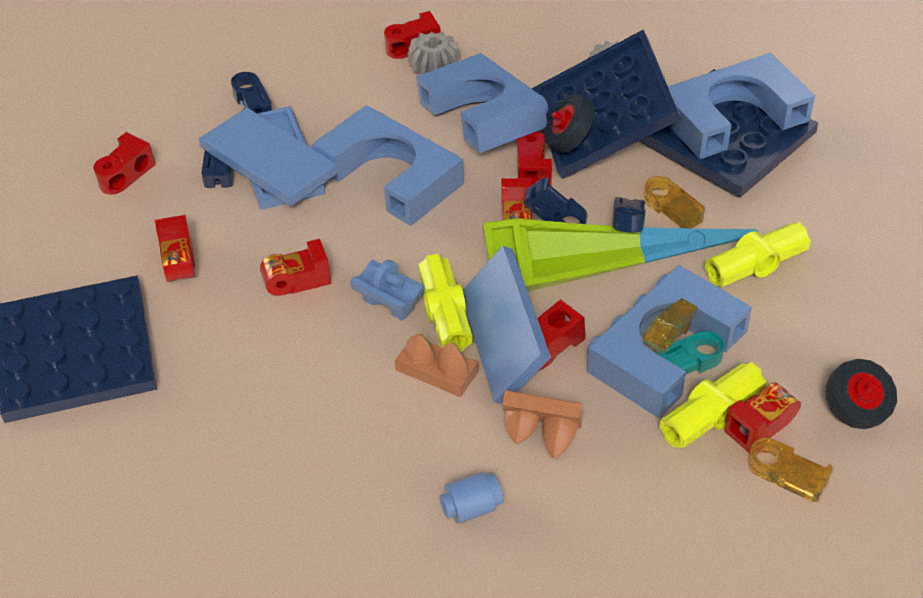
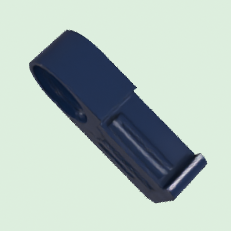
[231,72,272,114]
[201,151,233,188]
[524,178,588,224]
[612,197,646,232]

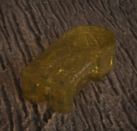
[644,176,705,229]
[643,298,698,354]
[748,438,833,502]

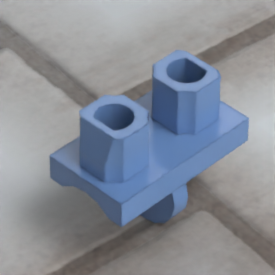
[350,259,424,320]

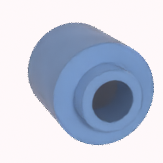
[439,472,503,524]

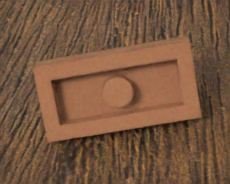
[395,334,479,397]
[502,390,584,459]

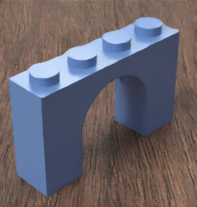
[416,53,548,153]
[669,53,815,160]
[312,105,464,226]
[587,265,752,419]

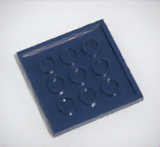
[531,29,682,179]
[639,69,818,197]
[0,275,157,423]

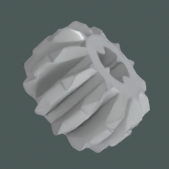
[408,31,459,74]

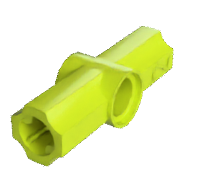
[705,222,811,287]
[418,254,472,352]
[659,362,767,449]

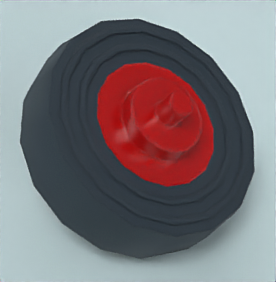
[544,94,595,153]
[825,359,897,429]

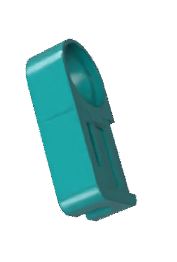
[654,331,725,374]

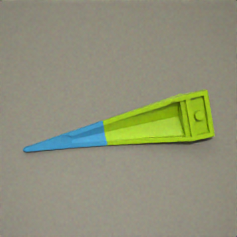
[482,218,759,292]

